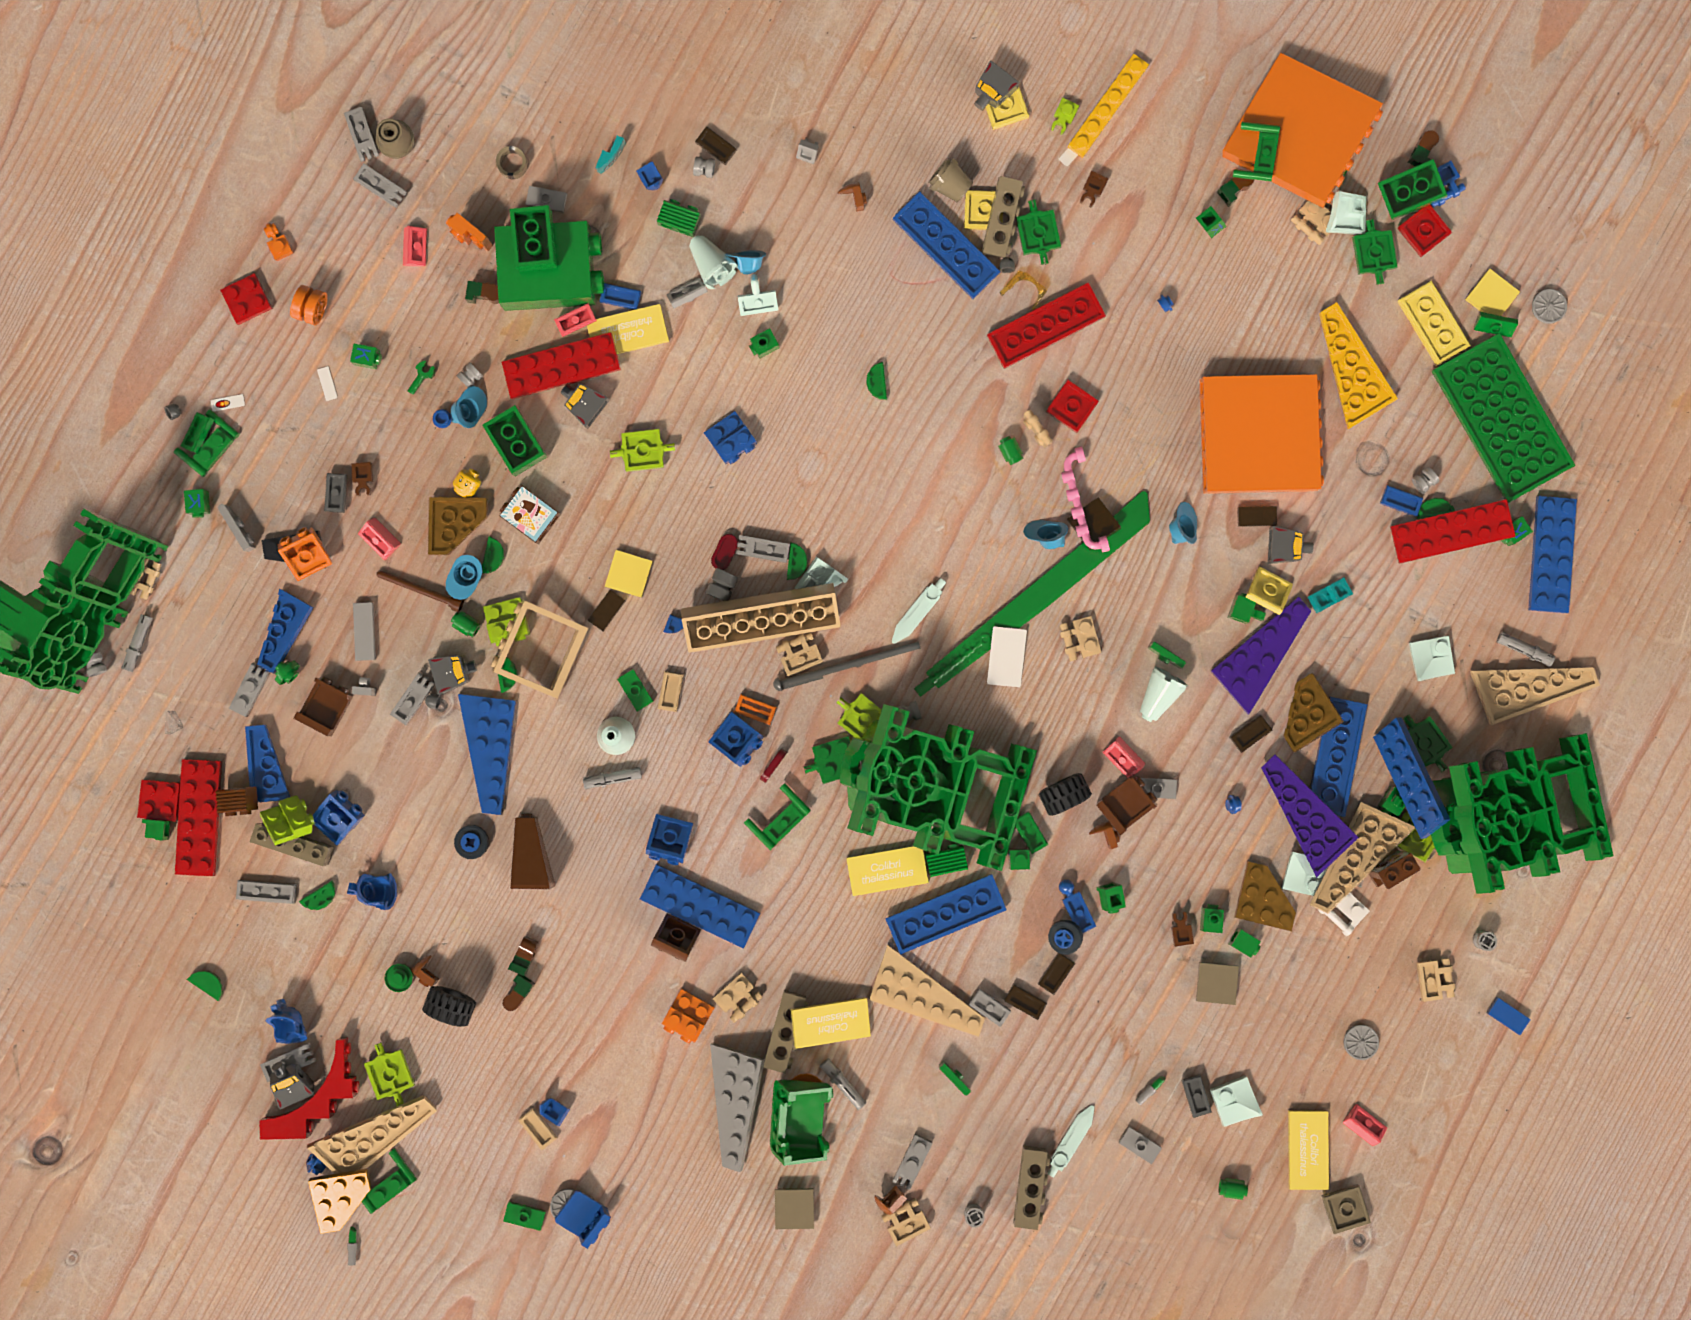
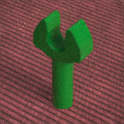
[407,361,435,395]

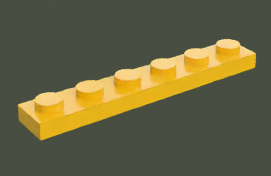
[1068,54,1149,158]

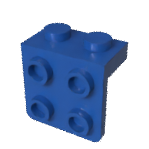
[555,1190,611,1249]

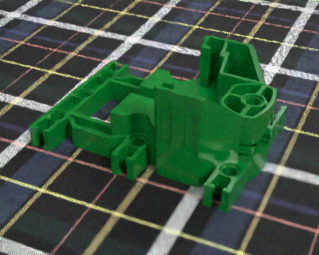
[0,509,169,694]
[840,704,1037,871]
[1431,733,1614,894]

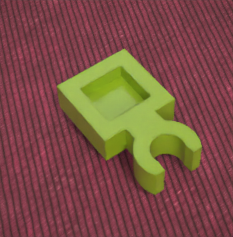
[1051,97,1080,135]

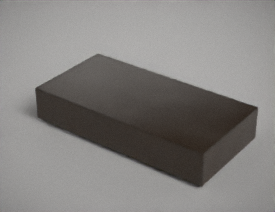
[695,126,737,165]
[1237,506,1277,527]
[588,590,626,632]
[1229,715,1272,753]
[1038,953,1076,995]
[1004,984,1047,1020]

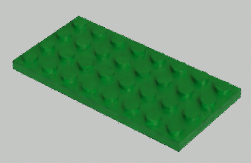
[1431,333,1576,503]

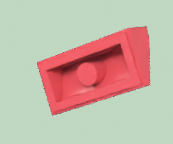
[403,226,427,266]
[554,303,597,337]
[358,518,401,560]
[1103,737,1145,778]
[1343,1104,1387,1146]

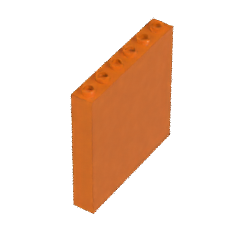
[1222,53,1384,208]
[1199,374,1324,494]

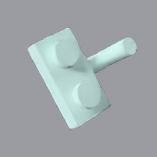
[738,274,778,316]

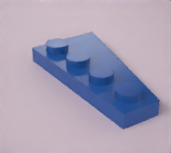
[257,588,314,674]
[245,725,290,803]

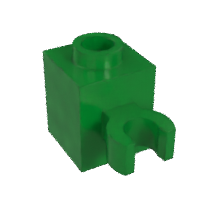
[1227,593,1266,624]
[1377,786,1405,817]

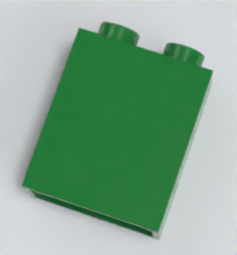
[494,221,604,311]

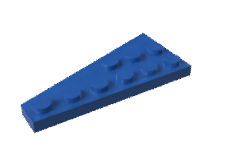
[458,694,516,815]

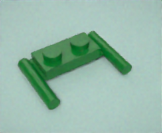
[1233,122,1280,182]
[173,409,240,477]
[744,783,811,850]
[362,1148,417,1214]

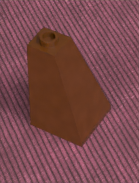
[510,813,555,889]

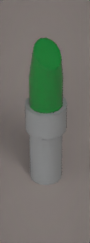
[1135,1076,1166,1105]
[347,1226,357,1266]

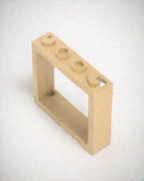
[491,600,588,699]

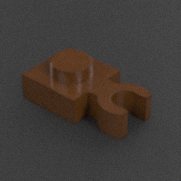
[1080,170,1109,208]
[351,462,373,496]
[1171,911,1194,947]

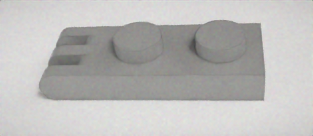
[344,107,379,162]
[353,164,407,208]
[218,504,255,552]
[736,535,790,563]
[229,662,270,717]
[390,672,435,725]
[260,1043,317,1082]
[892,1134,933,1190]

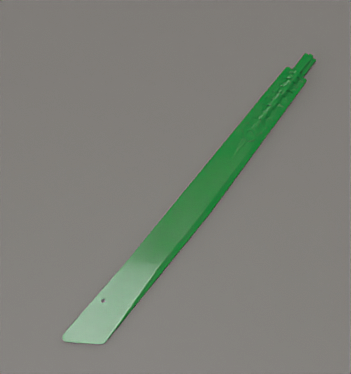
[914,491,1150,697]

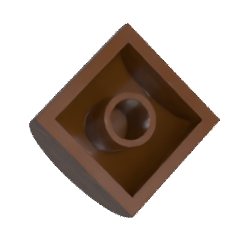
[651,913,701,962]

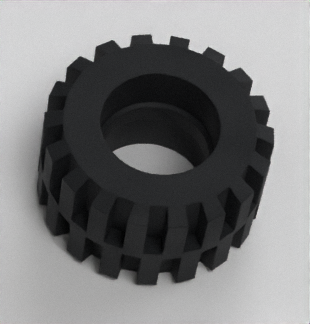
[1038,773,1092,816]
[422,986,476,1027]

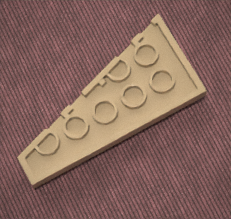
[869,944,985,1037]

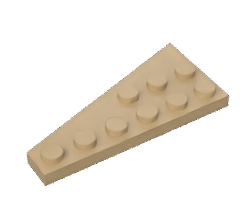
[1470,667,1600,725]
[1310,802,1415,914]
[307,1095,437,1174]

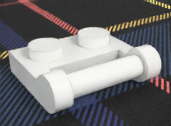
[1318,893,1370,936]

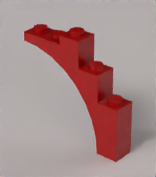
[259,1037,360,1140]

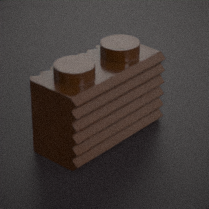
[215,787,258,816]

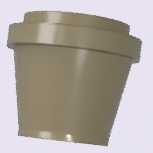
[376,119,415,159]
[929,158,973,203]

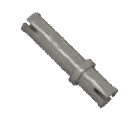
[121,614,153,672]
[1496,631,1555,667]
[583,767,642,790]
[820,1058,867,1110]

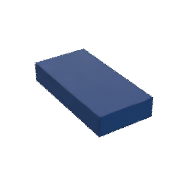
[600,283,641,310]
[1380,485,1423,517]
[1486,997,1531,1035]

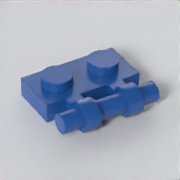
[1430,161,1466,208]

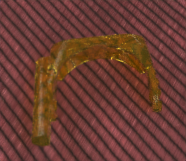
[1000,271,1047,310]

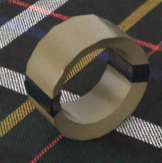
[496,146,528,179]

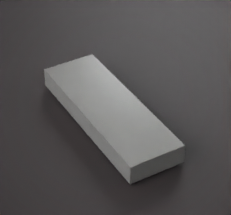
[353,602,376,661]
[236,880,297,904]

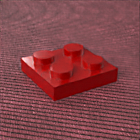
[1397,205,1452,257]
[220,273,273,325]
[1046,380,1099,433]
[137,779,180,822]

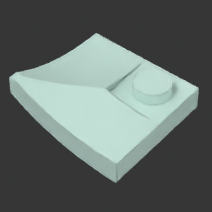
[1326,191,1366,235]
[1409,636,1455,681]
[1281,852,1327,896]
[1210,1076,1263,1127]

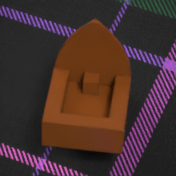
[838,182,867,212]
[1089,821,1120,849]
[412,955,439,987]
[874,1185,907,1215]

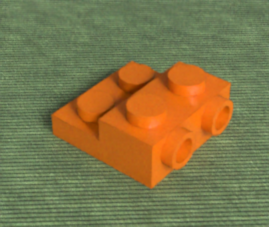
[446,213,493,251]
[278,527,332,581]
[661,988,715,1044]

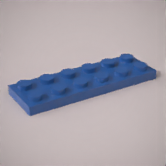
[893,191,1000,299]
[1528,496,1577,614]
[1310,697,1368,817]
[1373,717,1450,839]
[640,864,760,949]
[885,874,1007,955]

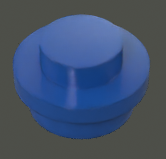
[1157,294,1174,313]
[432,409,452,429]
[1225,795,1242,814]

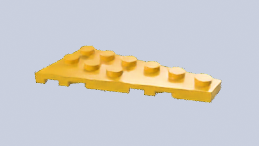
[1319,302,1398,429]

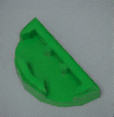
[866,362,887,400]
[1417,498,1455,520]
[482,536,504,574]
[787,542,808,580]
[494,655,518,693]
[299,881,336,910]
[187,971,223,1001]

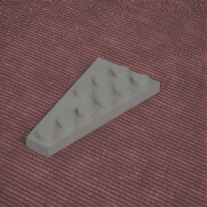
[710,1043,765,1172]

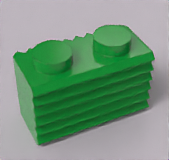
[657,199,701,237]
[925,843,968,877]

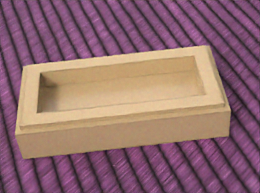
[658,671,684,712]
[518,1107,558,1150]

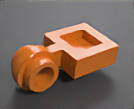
[263,223,294,261]

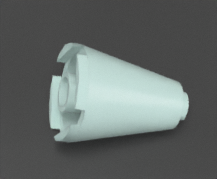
[689,235,738,289]
[1140,667,1188,722]
[597,717,635,755]

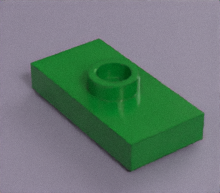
[1474,312,1518,337]
[180,412,214,454]
[1148,642,1186,669]
[617,669,654,712]
[1015,811,1049,854]
[939,1060,971,1096]
[503,1201,546,1231]

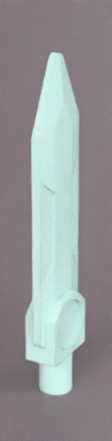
[892,578,946,644]
[1047,1105,1094,1178]

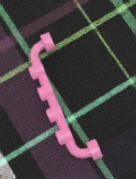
[1061,446,1110,552]

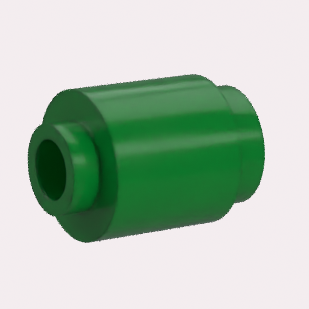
[998,436,1024,466]
[451,611,481,638]
[1218,1178,1248,1200]

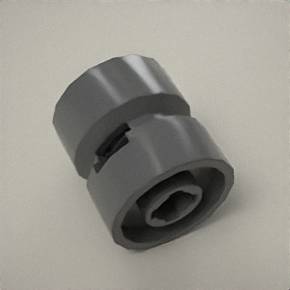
[705,568,738,601]

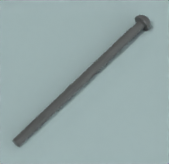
[773,641,921,691]

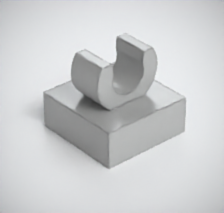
[796,138,819,164]
[352,677,376,696]

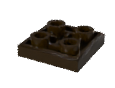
[1067,497,1121,550]

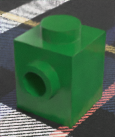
[749,328,780,359]
[1200,904,1224,933]

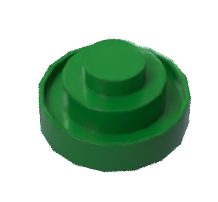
[275,660,300,685]
[384,963,414,992]

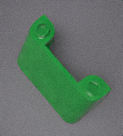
[770,1079,833,1166]

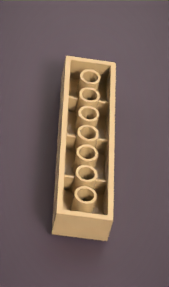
[681,583,841,653]

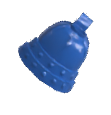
[347,873,397,910]
[265,999,307,1044]

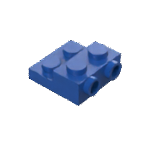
[704,411,757,465]
[708,712,764,767]
[312,790,365,846]
[646,814,693,865]

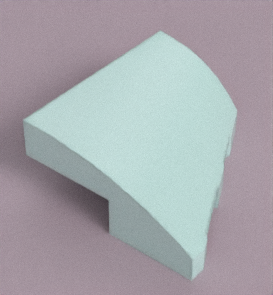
[795,557,848,589]

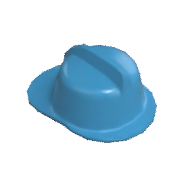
[725,250,766,275]
[451,386,487,428]
[1169,502,1197,544]
[1023,520,1068,549]
[445,555,483,600]

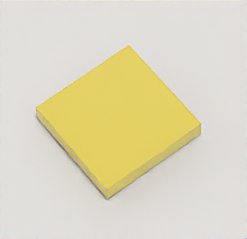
[985,87,1029,130]
[964,190,1004,230]
[1465,269,1520,316]
[605,550,653,598]
[1246,566,1293,615]

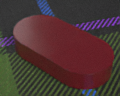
[711,534,738,570]
[760,748,788,783]

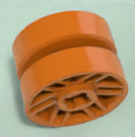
[290,285,327,326]

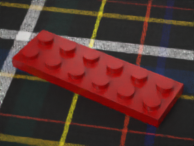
[986,282,1106,369]
[501,332,621,399]
[1390,499,1516,564]
[175,759,222,876]

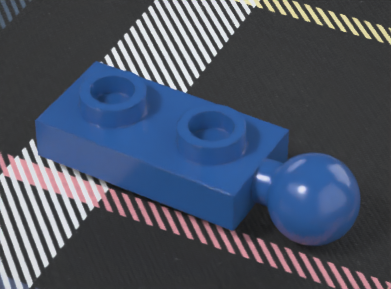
[1059,879,1097,933]

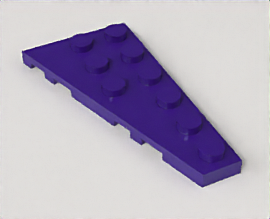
[1211,597,1311,715]
[1261,754,1359,878]

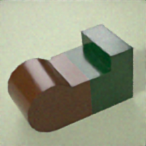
[1407,130,1439,167]
[1217,177,1254,207]
[465,281,499,304]
[508,936,539,976]
[502,974,536,1011]

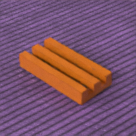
[734,694,777,725]

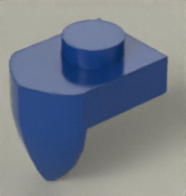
[636,161,663,190]
[539,1098,570,1126]

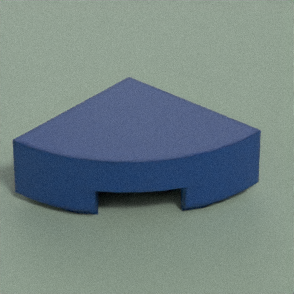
[663,614,683,634]

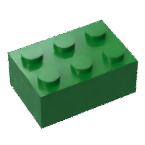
[1378,159,1447,220]
[510,205,557,272]
[482,405,547,477]

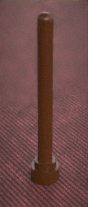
[376,570,465,613]

